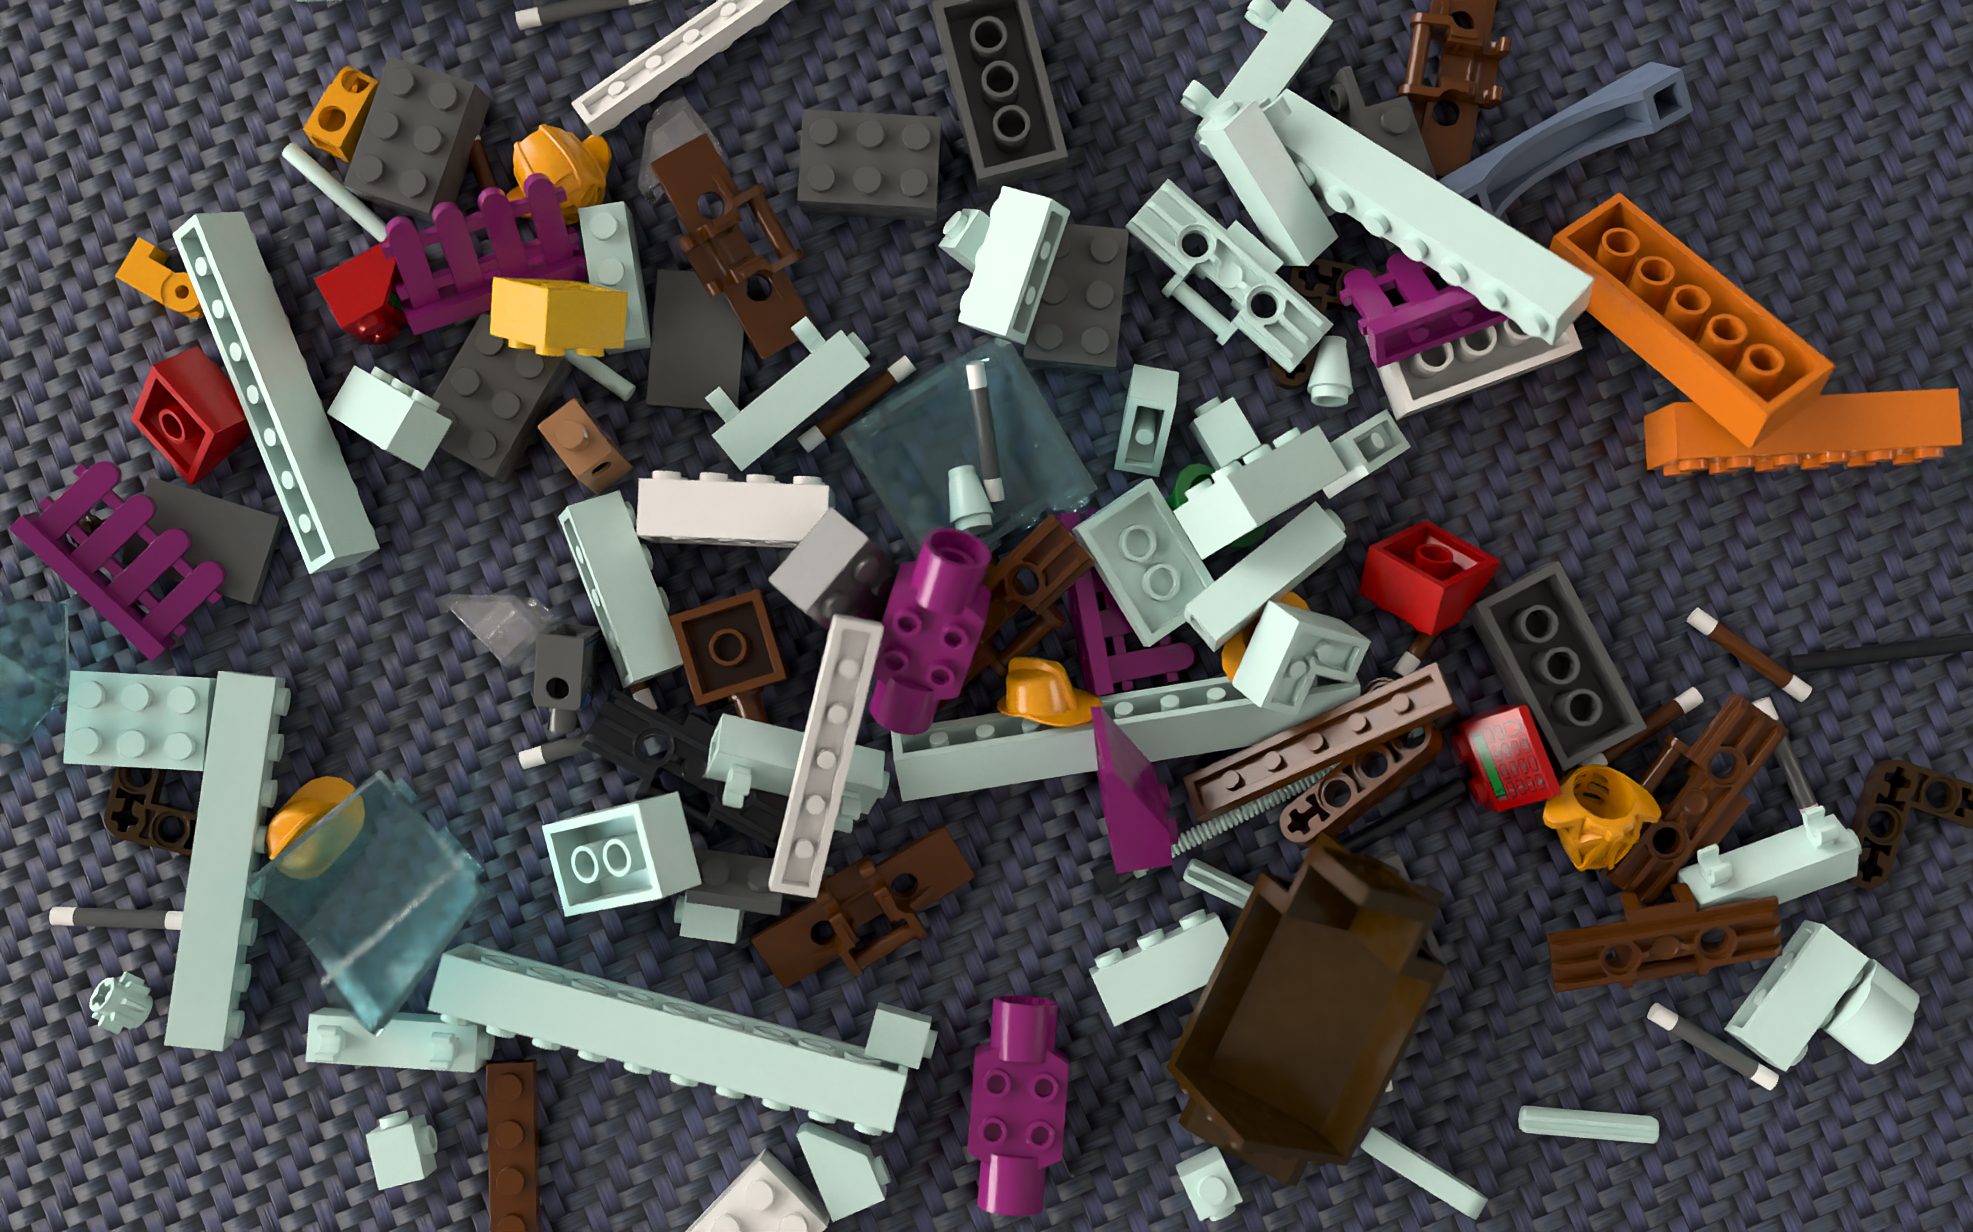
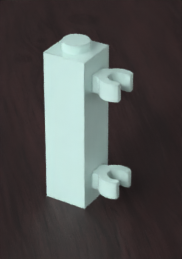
[1180,0,1333,160]
[1198,96,1338,266]
[705,316,870,471]
[1184,501,1347,652]
[706,713,890,833]
[1677,805,1862,909]
[306,1007,495,1072]

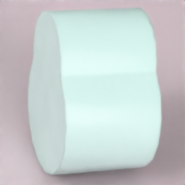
[1822,959,1920,1064]

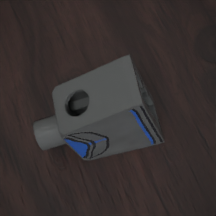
[533,622,602,733]

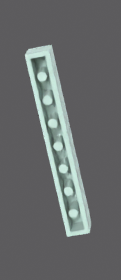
[1272,88,1594,345]
[172,212,380,574]
[164,671,291,1051]

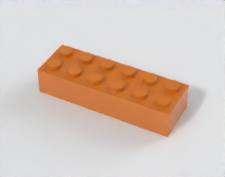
[1549,192,1835,449]
[1644,388,1962,477]

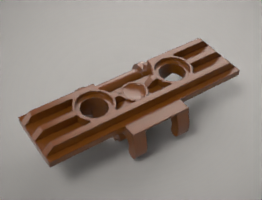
[1398,0,1512,178]
[649,133,817,360]
[937,513,1097,711]
[1597,692,1790,907]
[751,825,975,989]
[1547,882,1782,993]

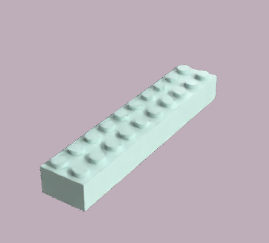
[427,943,909,1135]

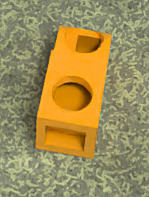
[303,66,380,164]
[115,237,205,318]

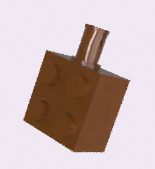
[669,589,792,724]

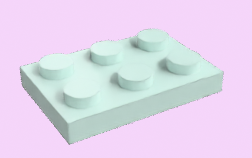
[1072,478,1214,647]
[63,670,217,771]

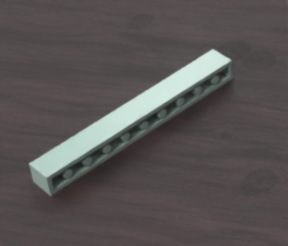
[891,674,1360,802]

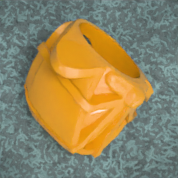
[507,124,612,225]
[1543,764,1661,872]

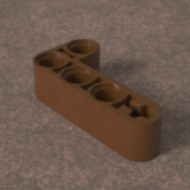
[1280,677,1443,848]

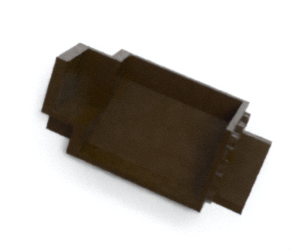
[1166,831,1449,1186]

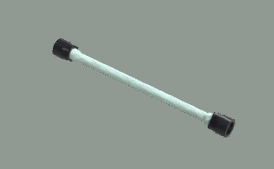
[1090,710,1460,902]

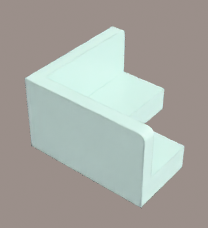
[1232,600,1371,717]

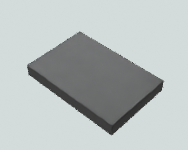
[646,269,750,412]
[121,477,285,605]

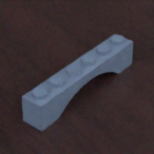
[1437,61,1693,219]

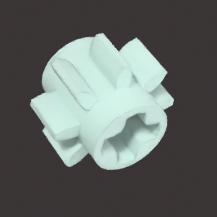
[90,972,153,1035]

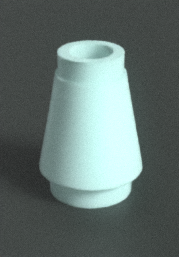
[1307,336,1353,407]
[948,465,995,536]

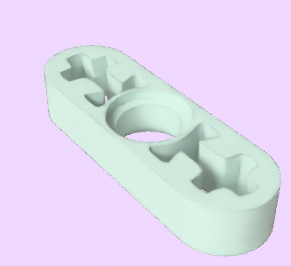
[1360,1126,1489,1220]

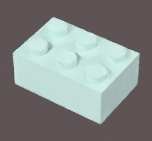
[1173,425,1347,559]
[542,791,702,917]

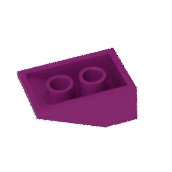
[1091,706,1179,874]

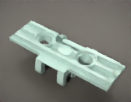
[1125,179,1334,373]

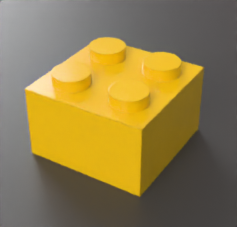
[490,277,628,357]

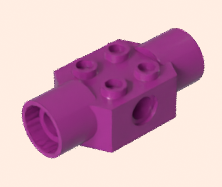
[870,528,992,735]
[968,995,1069,1216]

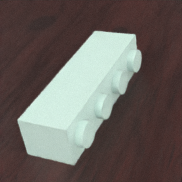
[559,490,683,688]

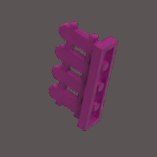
[380,173,589,336]
[1339,253,1510,368]
[8,461,226,662]
[1056,508,1194,696]

